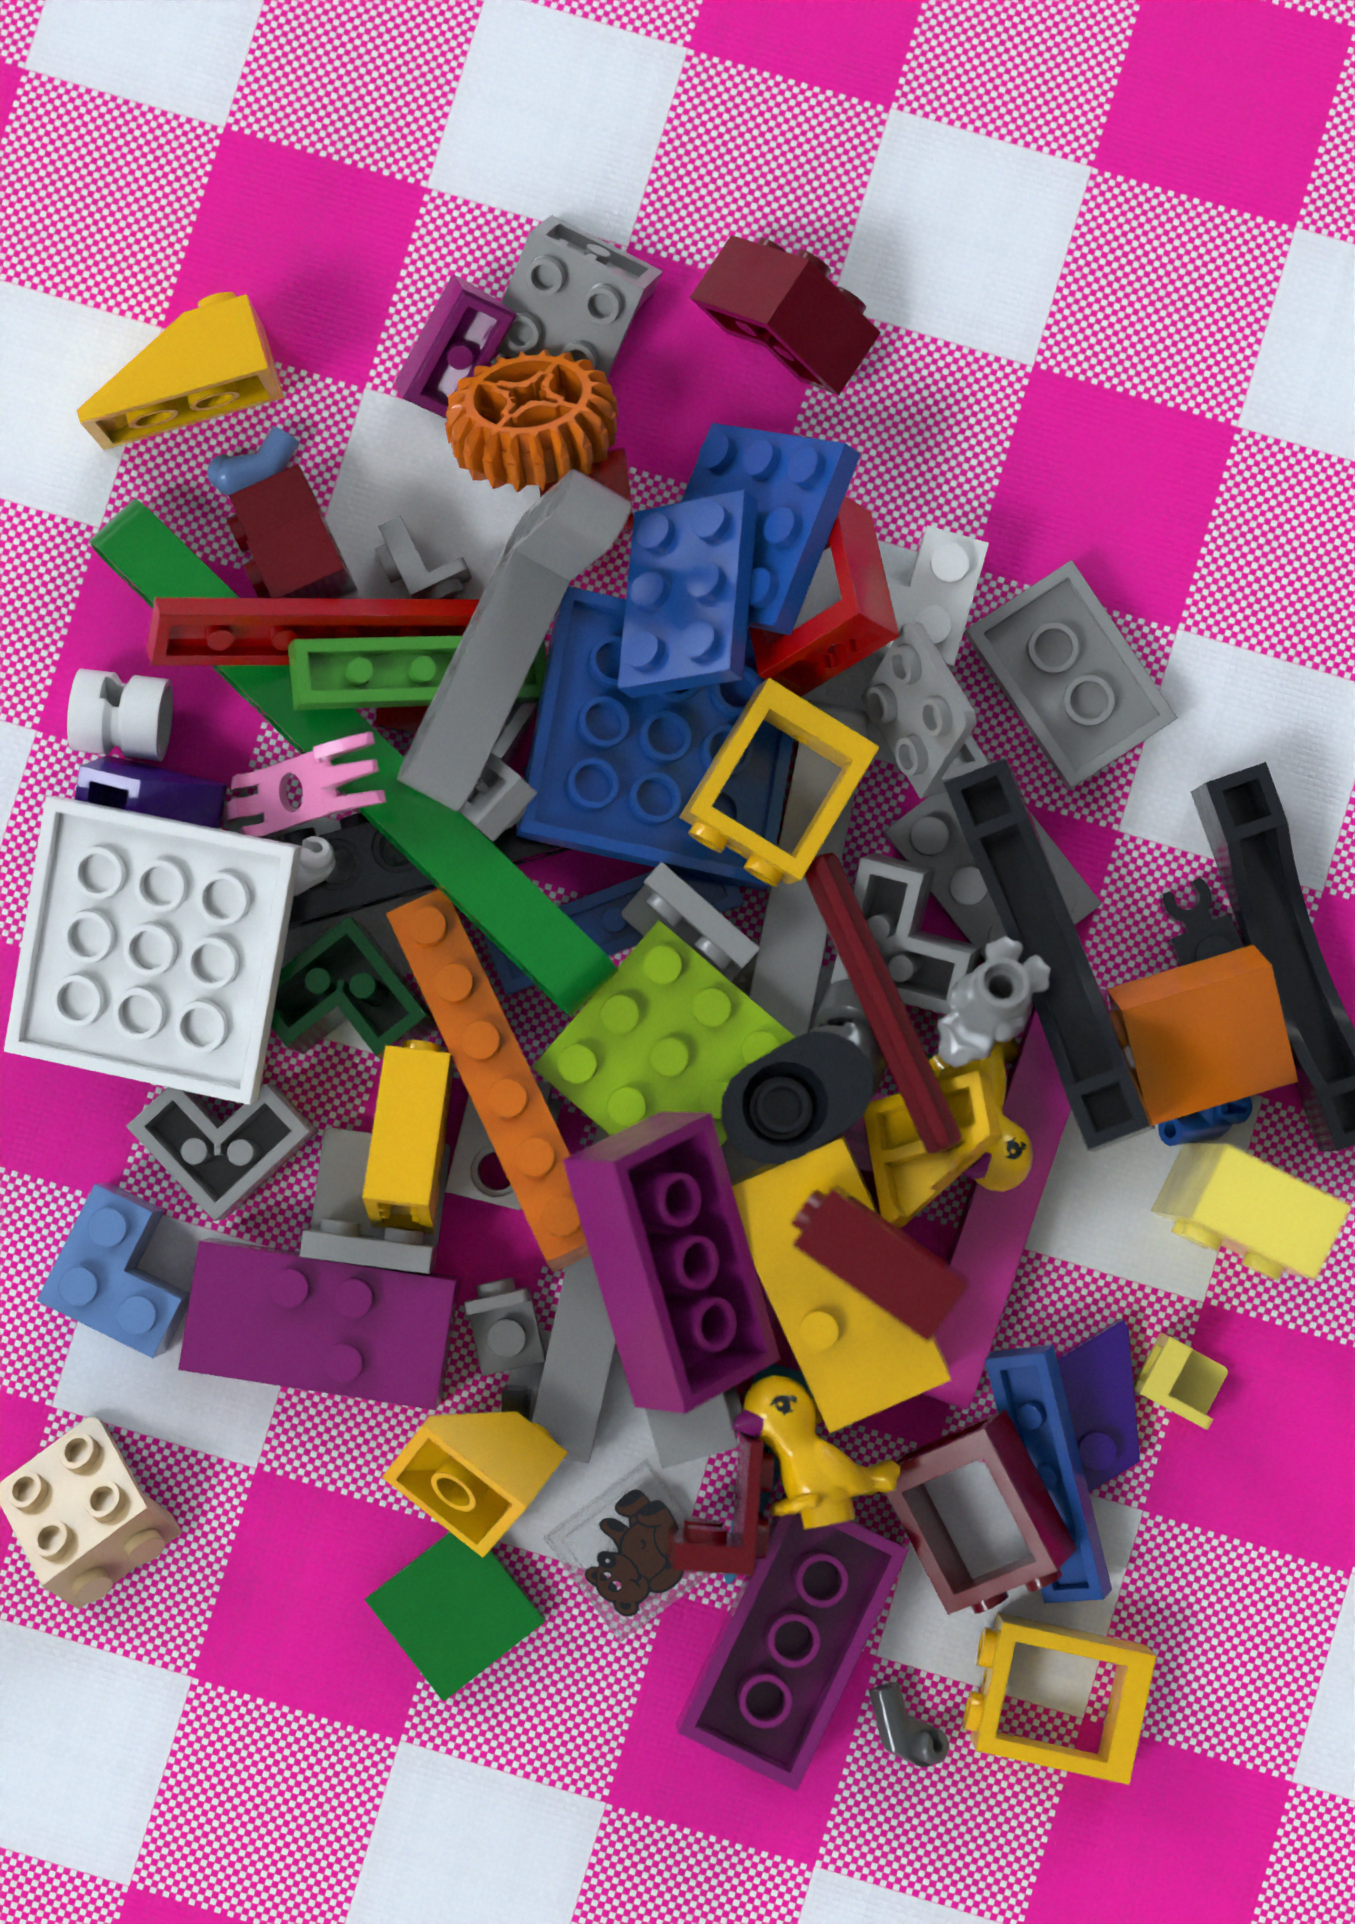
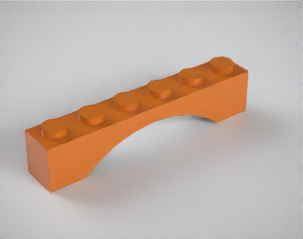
[386,889,590,1273]

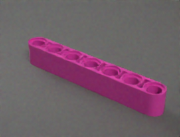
[921,988,1108,1410]

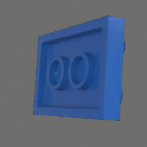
[618,489,758,698]

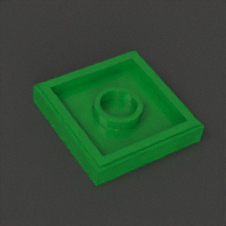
[364,1531,546,1702]

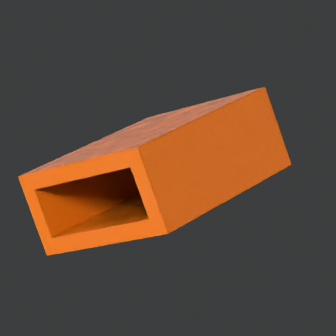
[1106,945,1298,1125]

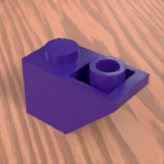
[74,755,227,829]

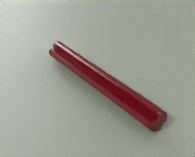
[804,852,962,1155]

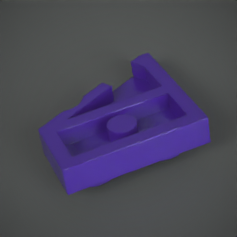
[1056,1319,1140,1492]

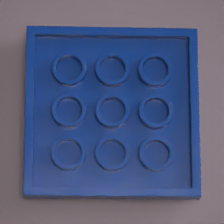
[515,586,794,891]

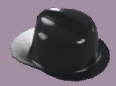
[721,1031,874,1164]

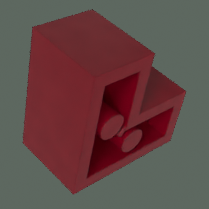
[689,235,881,395]
[226,464,358,599]

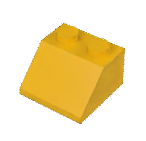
[382,1411,568,1558]

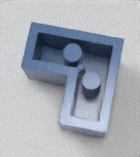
[37,1182,190,1358]

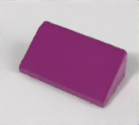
[395,275,517,419]

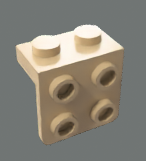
[0,1417,182,1609]

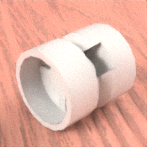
[67,668,174,761]

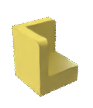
[1133,1332,1228,1430]

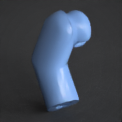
[207,426,300,495]

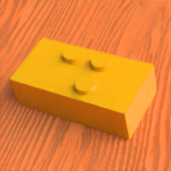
[731,1133,951,1433]

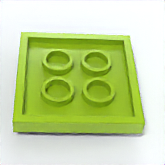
[532,920,796,1146]

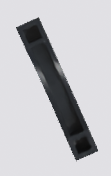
[944,758,1155,1152]
[1191,762,1355,1151]

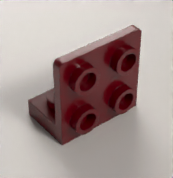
[667,1432,774,1576]

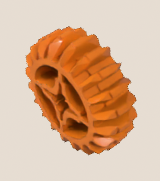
[445,349,619,492]

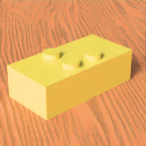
[1151,1143,1351,1281]

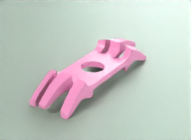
[222,732,386,838]

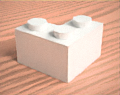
[835,525,989,671]

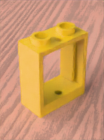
[679,678,879,887]
[963,1612,1156,1785]

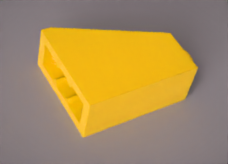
[363,1040,453,1234]

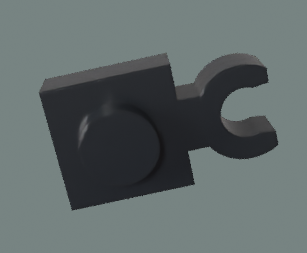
[1159,878,1244,967]

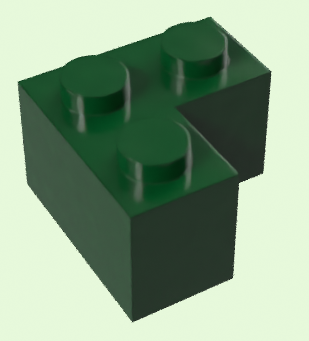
[271,915,438,1060]

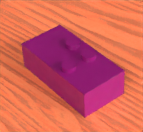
[563,1112,781,1414]
[178,1238,461,1410]
[675,1493,909,1791]

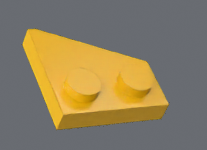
[864,1070,1002,1228]

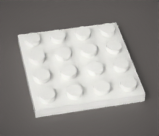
[4,796,302,1105]

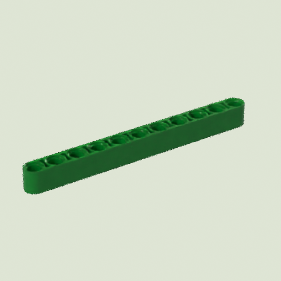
[88,498,619,1017]

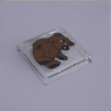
[543,1459,712,1642]

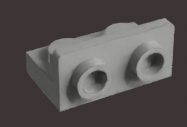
[622,862,760,981]

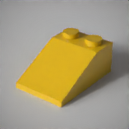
[76,292,284,450]

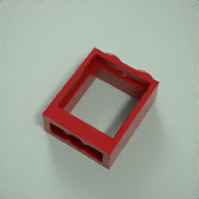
[749,496,900,697]

